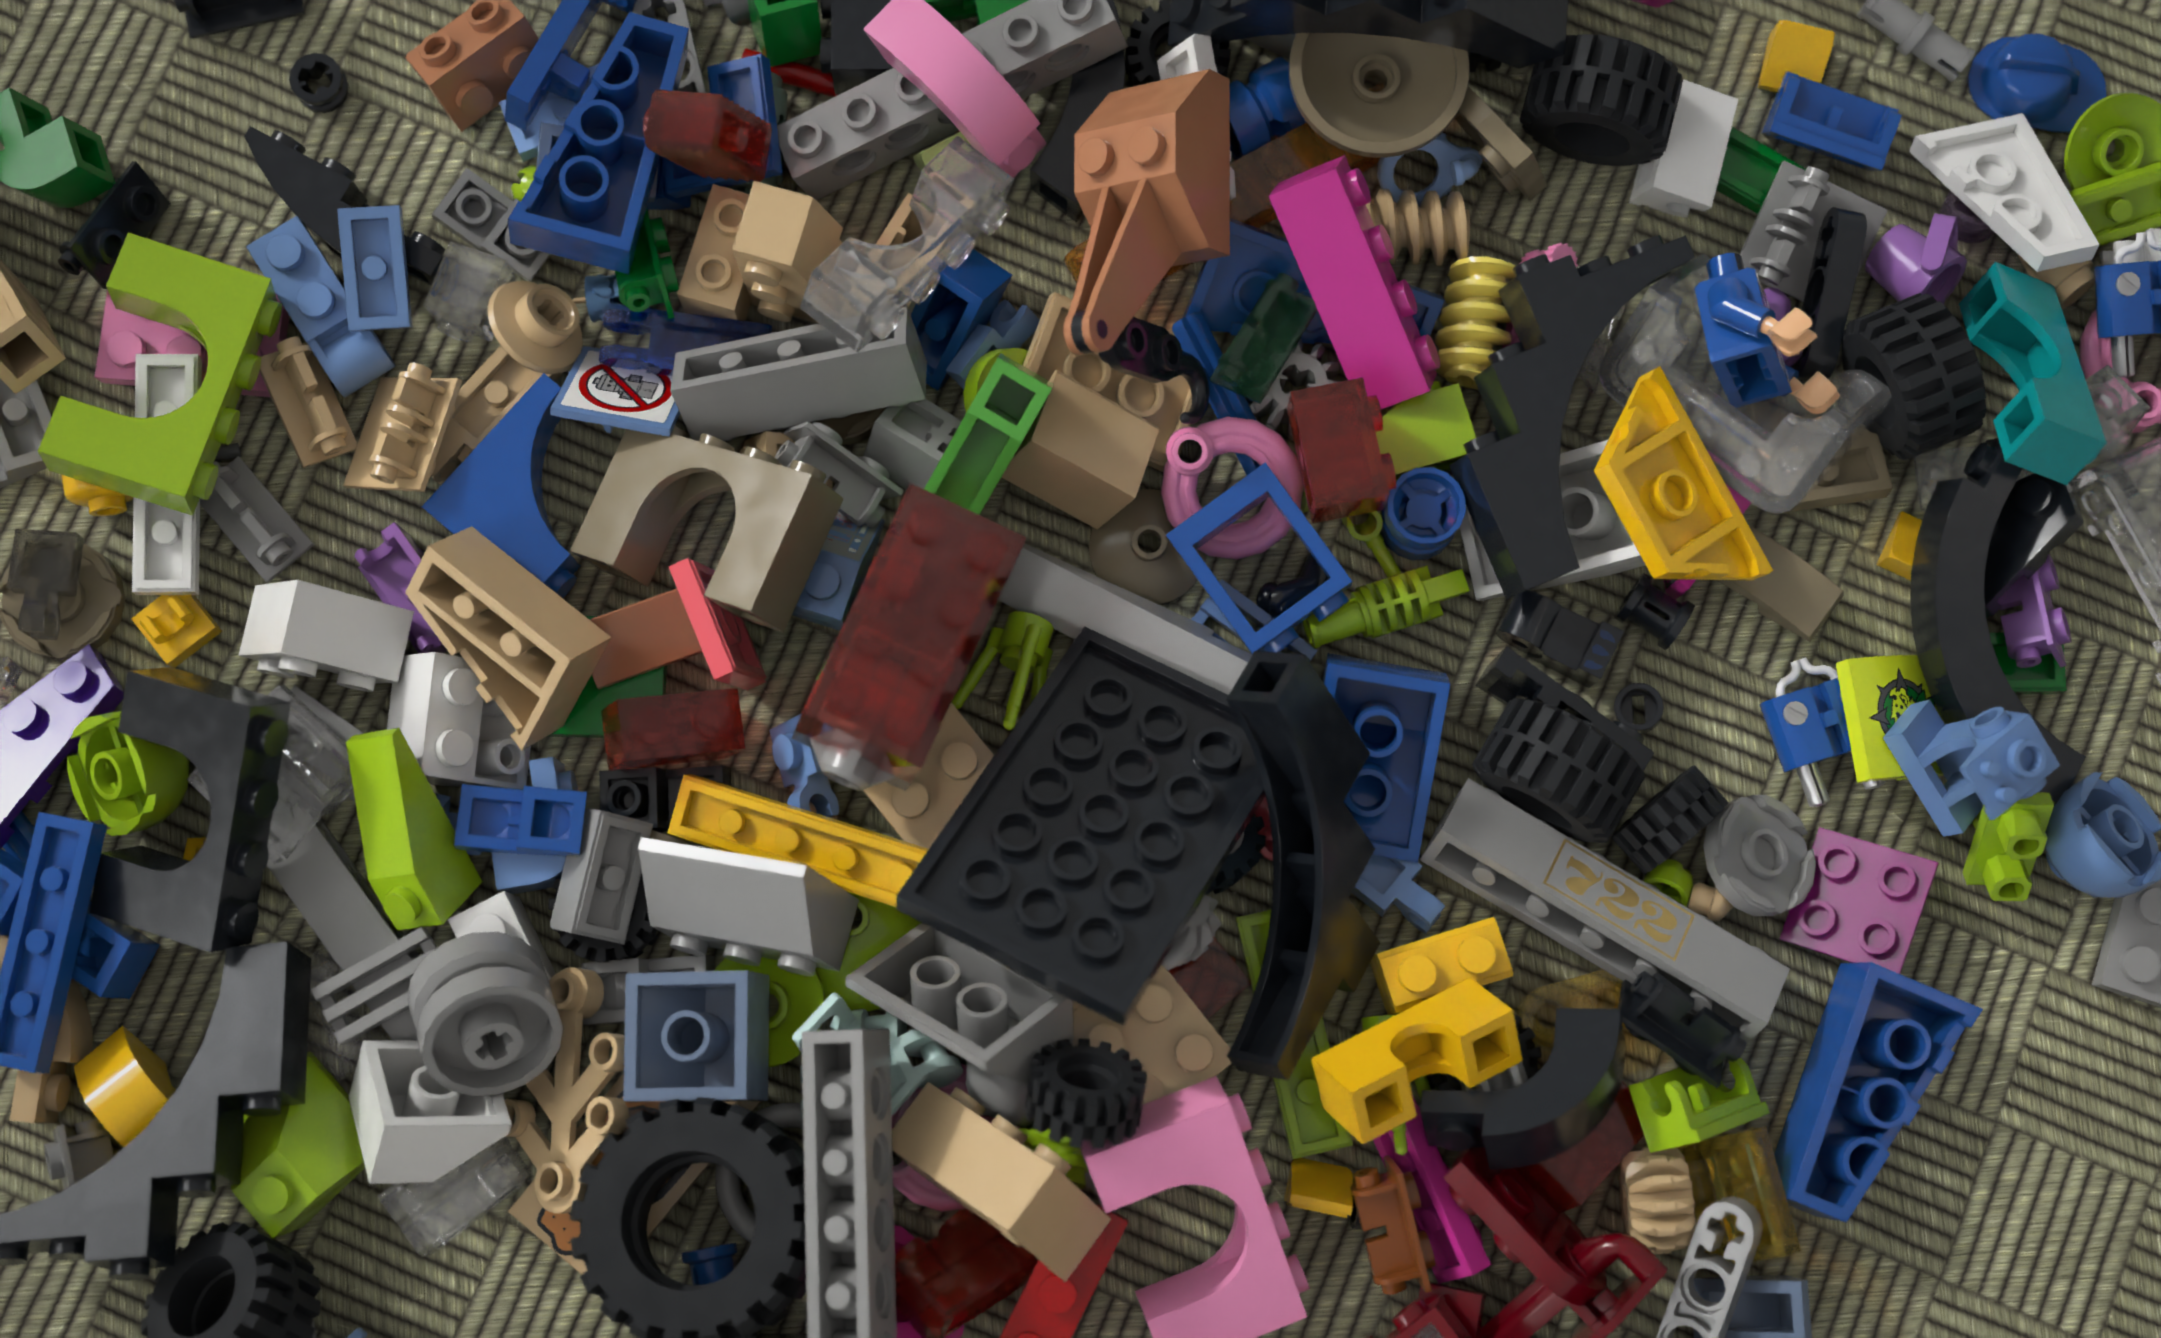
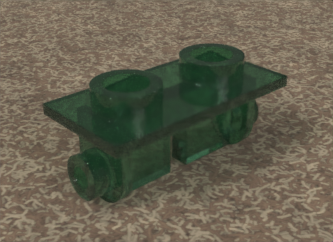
[1209,273,1318,404]

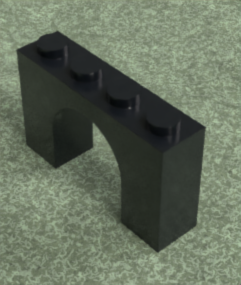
[90,667,291,953]

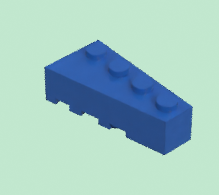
[508,12,689,275]
[1760,962,1983,1223]

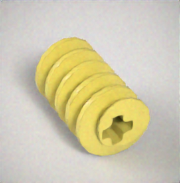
[1435,256,1516,390]

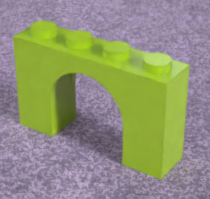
[38,232,282,516]

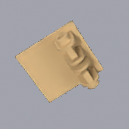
[343,363,462,492]

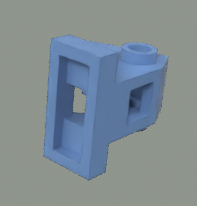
[1883,700,2060,837]

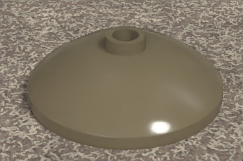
[1289,33,1469,158]

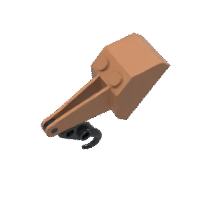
[1063,69,1230,424]

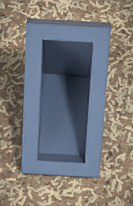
[1693,1275,1812,1338]

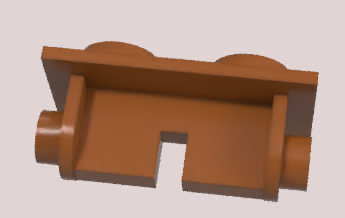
[1350,1155,1435,1295]

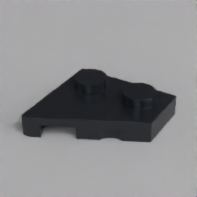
[1984,473,2084,618]

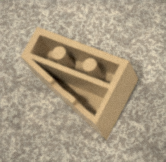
[732,181,864,323]
[405,526,612,751]
[892,1081,1111,1282]

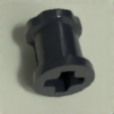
[1614,573,1695,650]

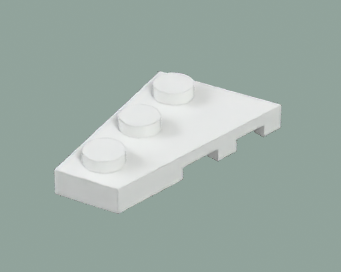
[1909,113,2100,272]

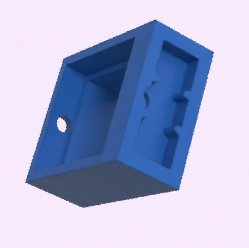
[1166,463,1352,655]

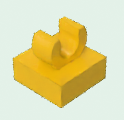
[131,595,222,668]

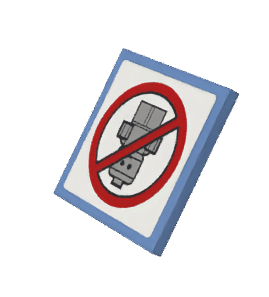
[550,346,680,437]

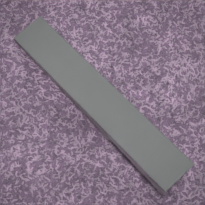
[985,531,1252,695]

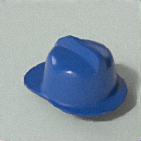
[1968,33,2106,133]

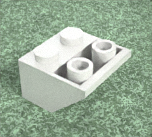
[387,652,531,790]

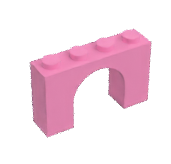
[1081,1076,1309,1338]

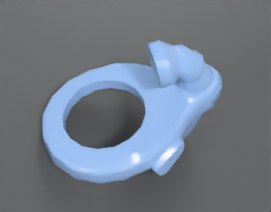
[1377,132,1483,206]

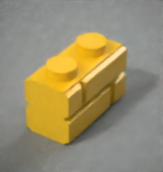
[1370,917,1514,1015]

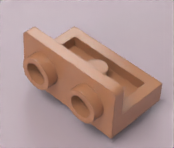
[406,0,539,132]

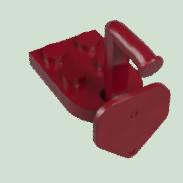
[1443,1147,1668,1338]

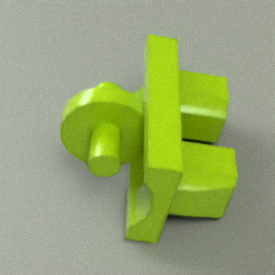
[1962,792,2054,901]

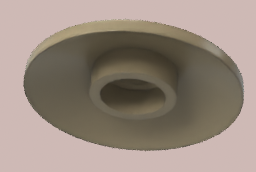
[1089,489,1207,605]

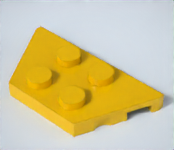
[1594,366,1774,581]

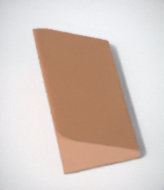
[589,588,702,689]

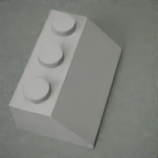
[638,837,859,976]
[845,923,1073,1084]

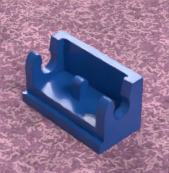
[1761,71,1902,172]

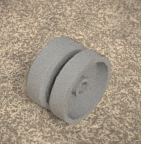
[408,932,563,1096]

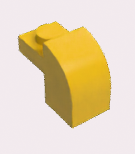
[73,1025,176,1147]

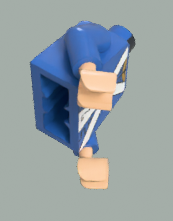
[1695,253,1840,415]

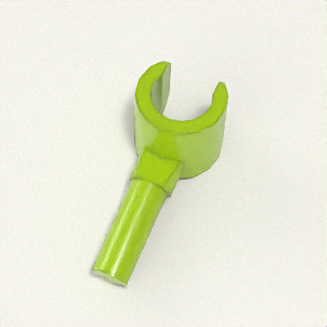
[1341,498,1402,577]

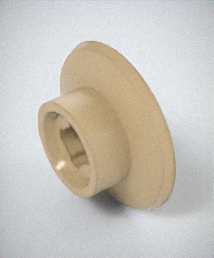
[488,281,583,374]

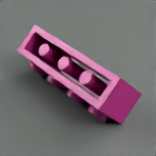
[1268,155,1440,416]

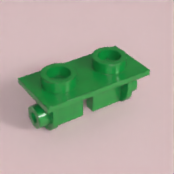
[615,209,679,319]

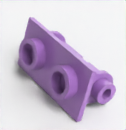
[1997,554,2072,668]

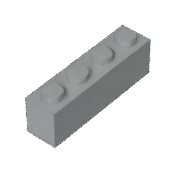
[670,306,927,441]

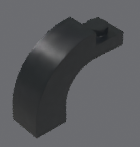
[1420,1008,1625,1170]

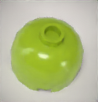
[67,711,190,836]

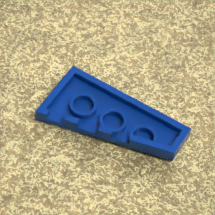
[1183,218,1445,344]

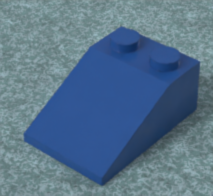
[1323,653,1451,863]

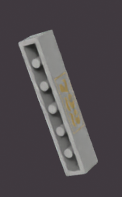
[1419,778,1790,1043]

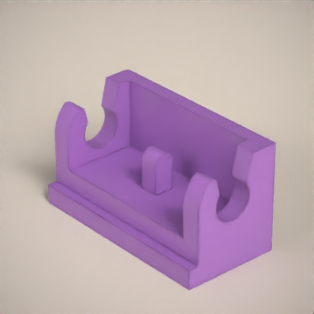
[354,522,448,654]

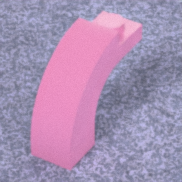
[863,0,1047,185]

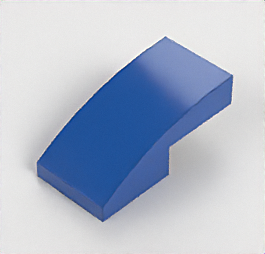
[454,784,587,855]

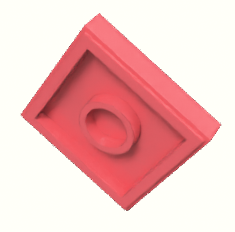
[668,558,767,690]

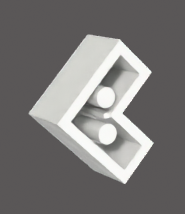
[238,580,414,692]

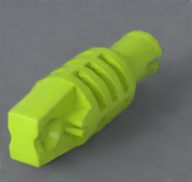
[1302,565,1470,649]

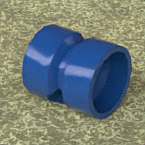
[1230,57,1309,163]
[1380,467,1466,560]

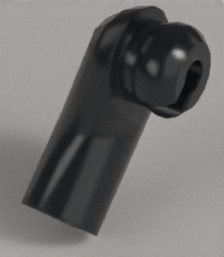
[1256,552,1329,619]

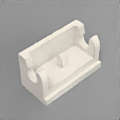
[1629,79,1738,217]

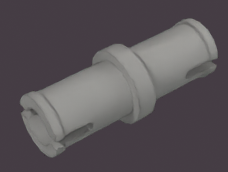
[1856,0,1975,82]

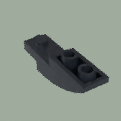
[244,126,456,292]

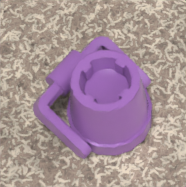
[1865,213,1967,304]

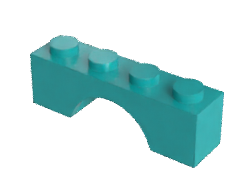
[1959,262,2107,485]

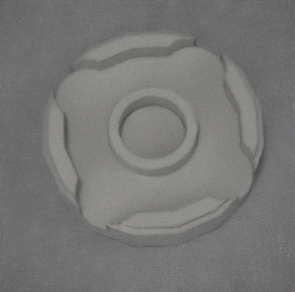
[1703,795,1816,916]

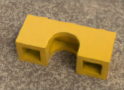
[1311,977,1523,1145]

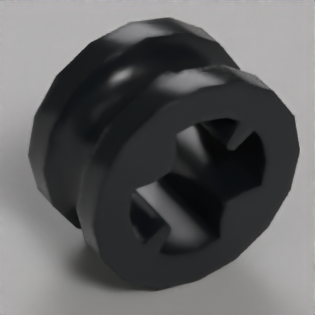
[289,53,349,113]

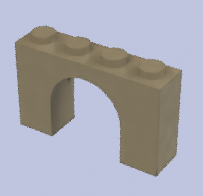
[570,426,844,633]

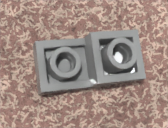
[432,168,551,282]

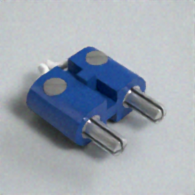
[2094,231,2161,378]
[1759,657,1885,807]

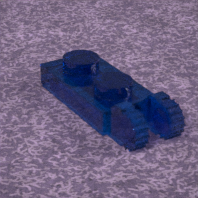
[599,309,772,376]

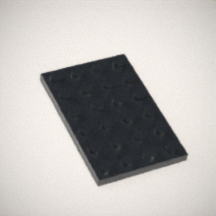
[896,626,1265,1026]

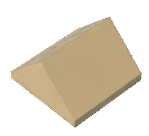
[1002,370,1159,530]

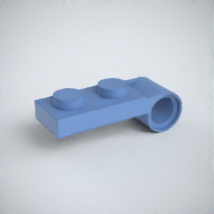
[246,216,396,398]

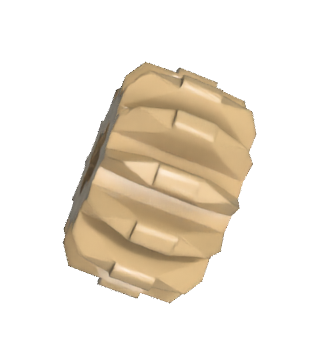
[1618,1146,1696,1255]

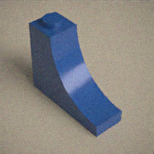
[422,373,580,598]

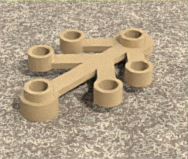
[504,967,629,1214]

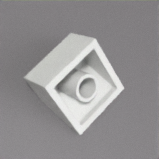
[349,1040,512,1184]

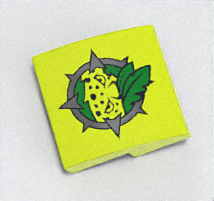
[1836,655,1945,783]

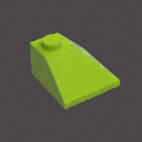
[230,1051,365,1239]

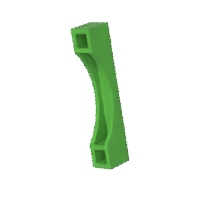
[816,354,1054,680]

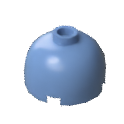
[2045,772,2161,898]

